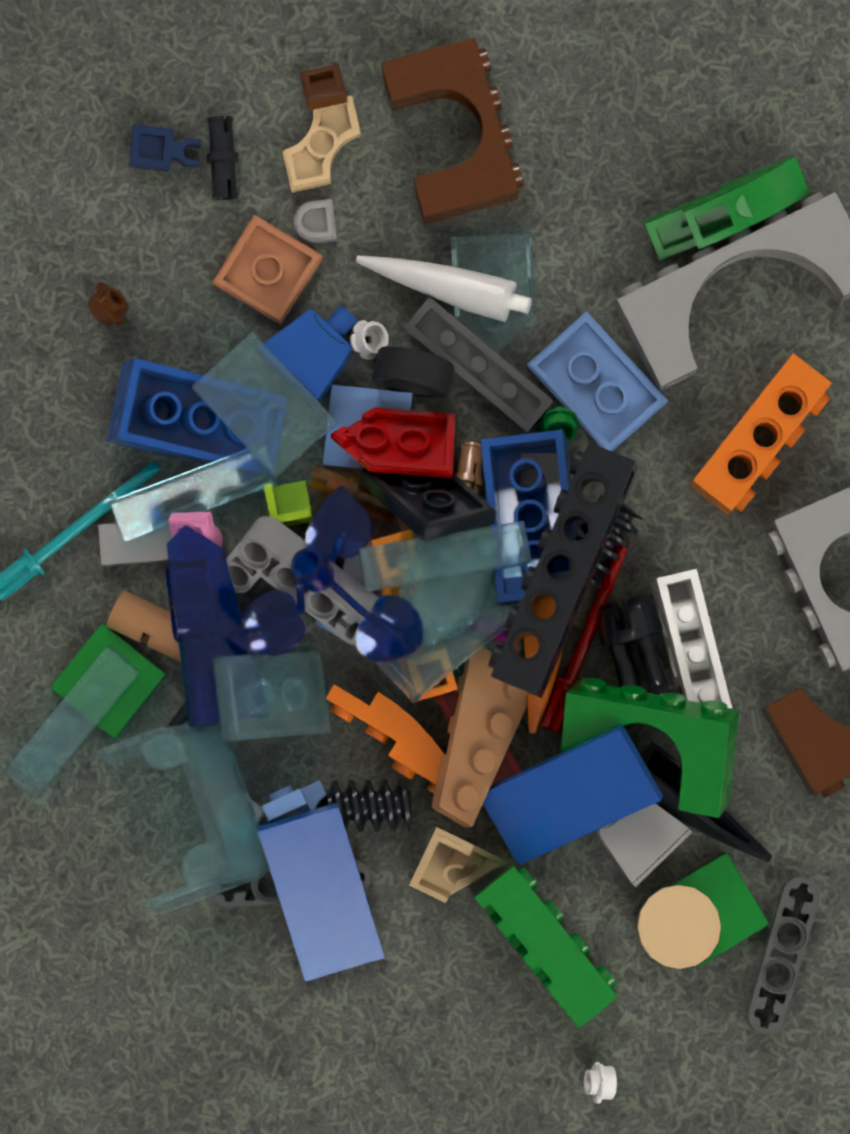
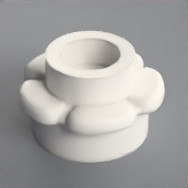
[350,320,389,360]
[584,1062,617,1104]

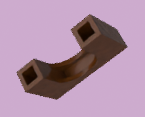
[381,37,524,225]

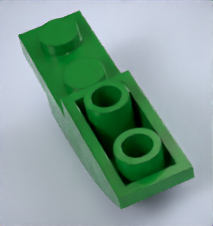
[644,155,810,261]

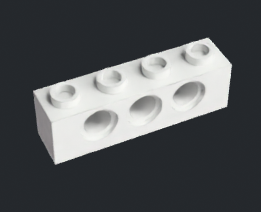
[650,569,738,730]

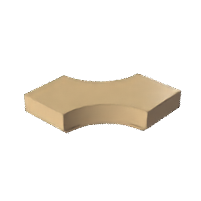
[282,95,361,193]

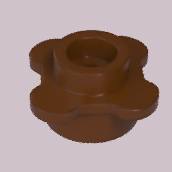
[88,282,129,325]

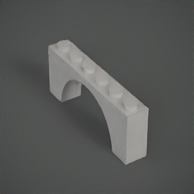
[614,192,850,391]

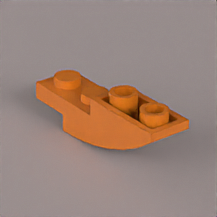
[326,684,444,794]

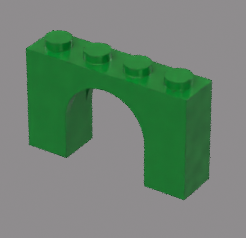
[561,678,740,818]

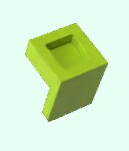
[264,480,313,527]

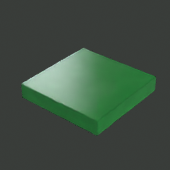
[50,623,167,739]
[668,853,769,967]

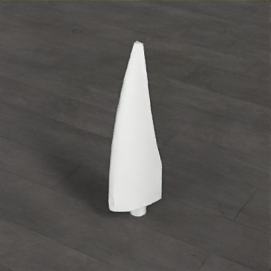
[356,255,532,322]

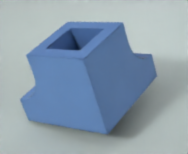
[262,780,328,823]

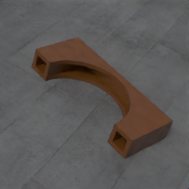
[761,687,850,798]

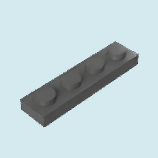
[404,296,555,433]

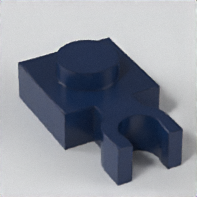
[128,124,201,172]

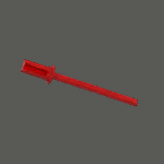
[539,540,631,734]

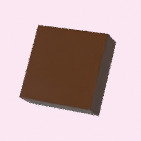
[299,64,348,111]

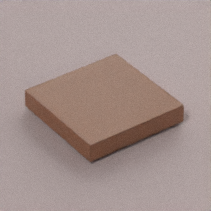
[212,215,324,326]

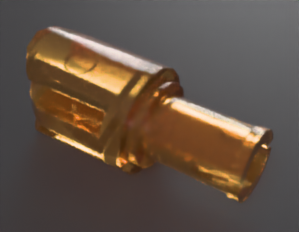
[308,464,394,524]

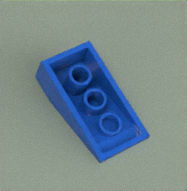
[106,358,289,476]
[481,429,577,604]

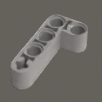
[218,516,385,646]

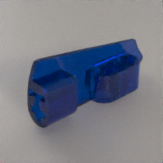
[166,525,268,728]

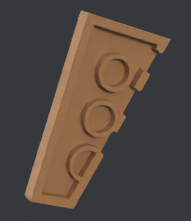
[431,641,528,828]

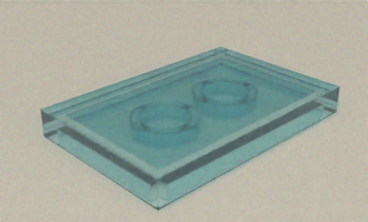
[192,332,337,479]
[213,651,331,742]

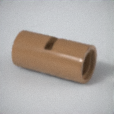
[106,590,199,663]

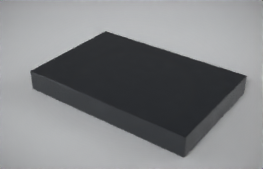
[359,468,496,542]

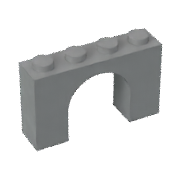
[767,487,850,674]

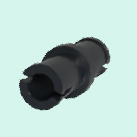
[206,116,239,200]

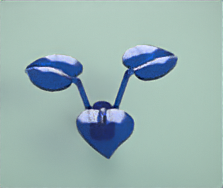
[229,485,424,663]

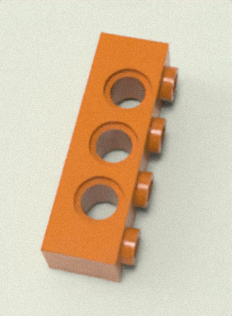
[689,353,832,516]

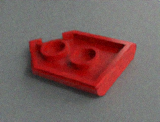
[330,407,456,478]

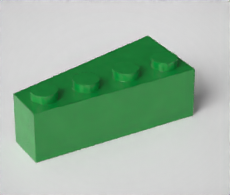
[473,865,618,1028]

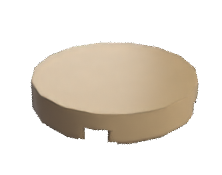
[637,885,721,969]

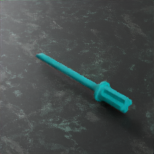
[0,461,161,602]

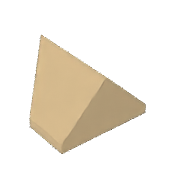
[409,827,509,903]

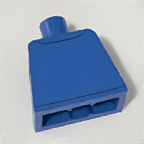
[259,305,358,407]

